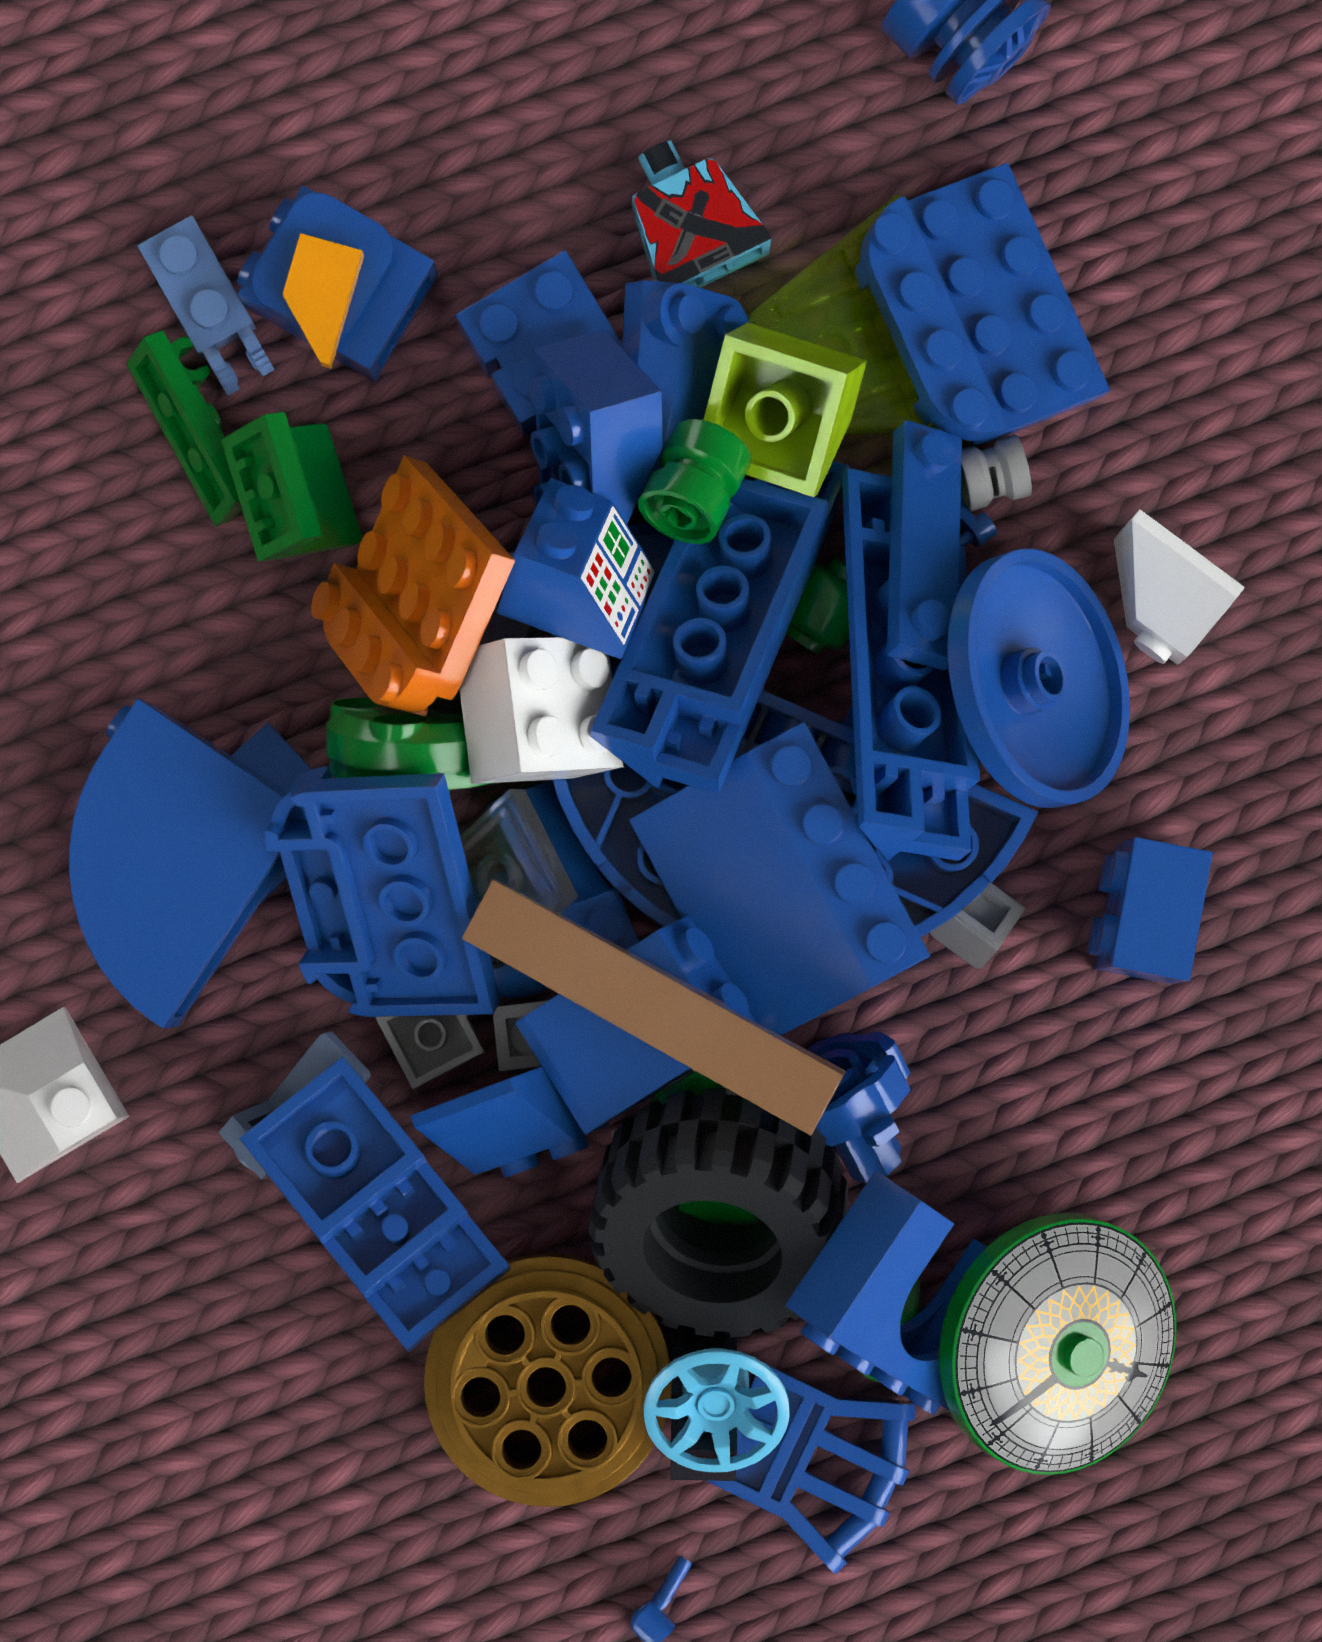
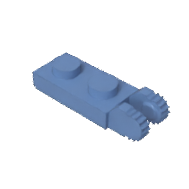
[137,215,275,396]

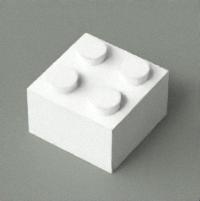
[459,637,623,784]

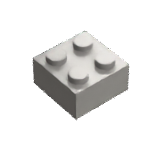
[376,1015,486,1089]

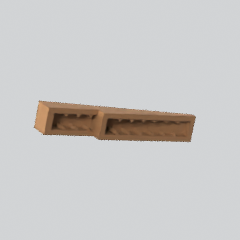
[461,879,846,1136]

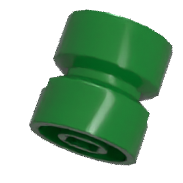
[638,419,751,544]

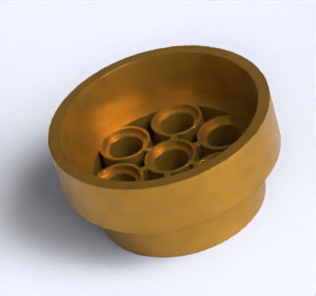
[424,1253,671,1507]

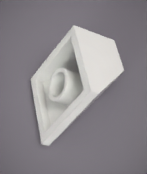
[1114,509,1245,665]
[0,1007,129,1183]

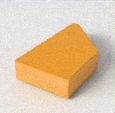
[282,233,364,369]

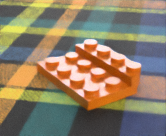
[311,455,515,717]

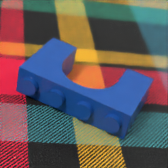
[785,1170,986,1416]

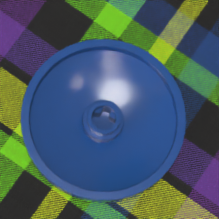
[947,549,1130,808]

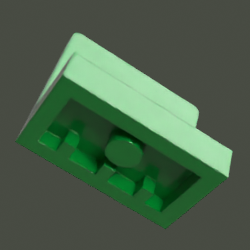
[221,412,362,562]

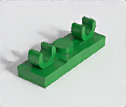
[126,330,242,527]

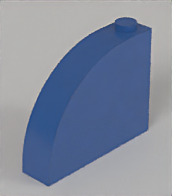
[69,698,285,1028]

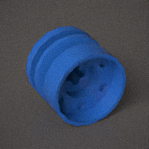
[881,0,1051,105]

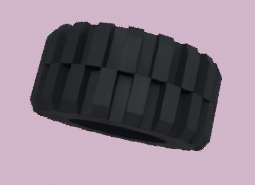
[589,1088,848,1338]

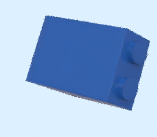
[515,915,757,1135]

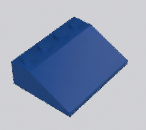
[629,722,931,1036]

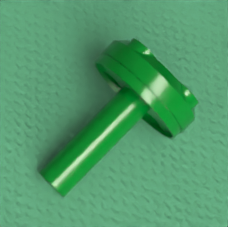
[326,691,491,794]

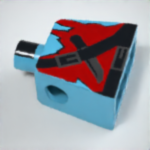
[632,141,771,288]

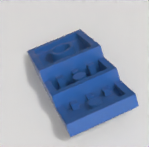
[239,1056,510,1353]

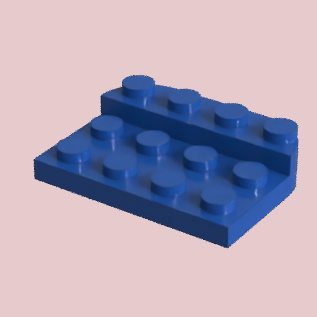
[856,163,1111,445]
[265,766,501,1017]

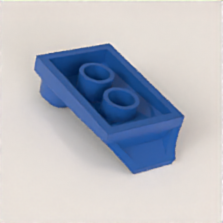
[622,280,750,485]

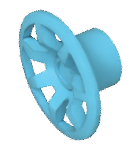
[643,1348,790,1472]

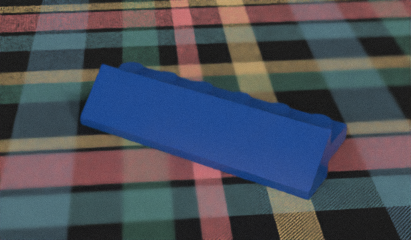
[590,461,849,794]
[842,468,980,861]

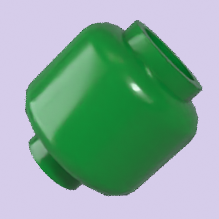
[786,557,849,655]

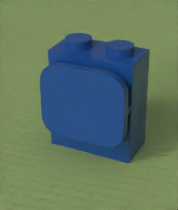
[237,185,438,382]

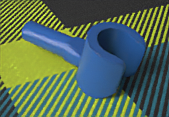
[631,1556,692,1642]

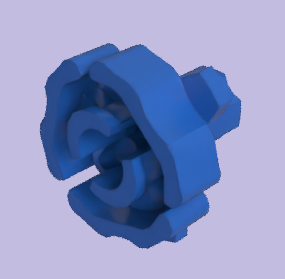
[808,1032,911,1183]

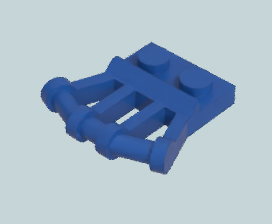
[707,1361,916,1574]

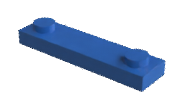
[887,420,962,671]

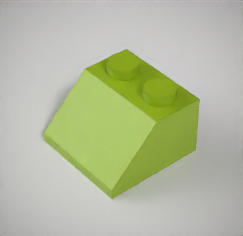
[704,322,867,497]

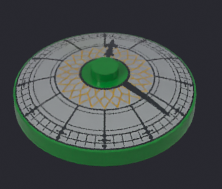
[939,1213,1177,1475]

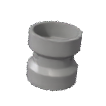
[961,434,1032,511]

